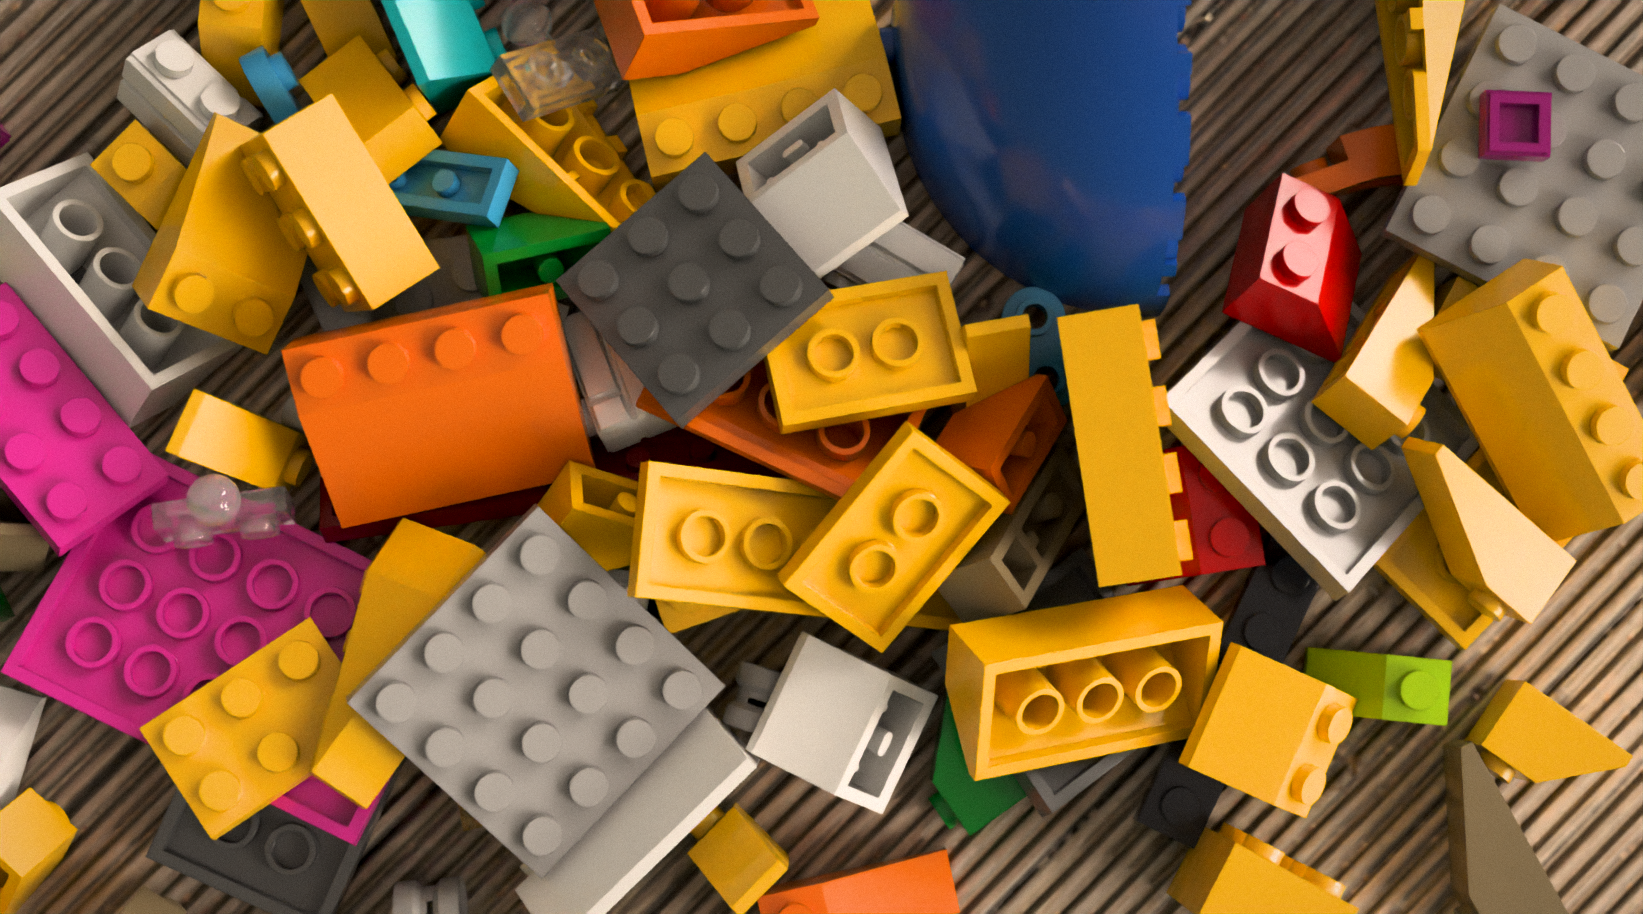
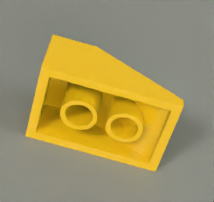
[132,112,308,355]

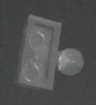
[489,0,627,122]
[151,474,296,549]

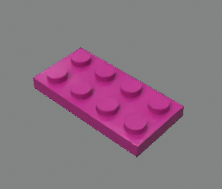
[0,282,169,557]

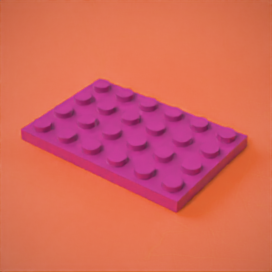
[0,453,396,846]

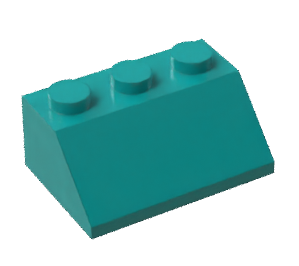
[381,0,511,115]

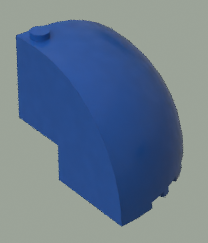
[879,0,1192,317]

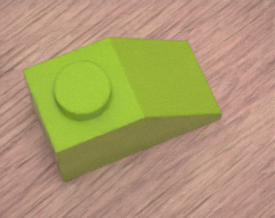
[1303,647,1452,726]

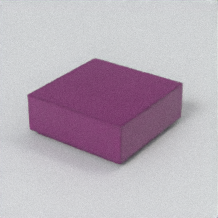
[1478,90,1552,162]

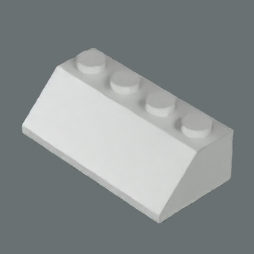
[0,152,243,428]
[515,705,760,914]

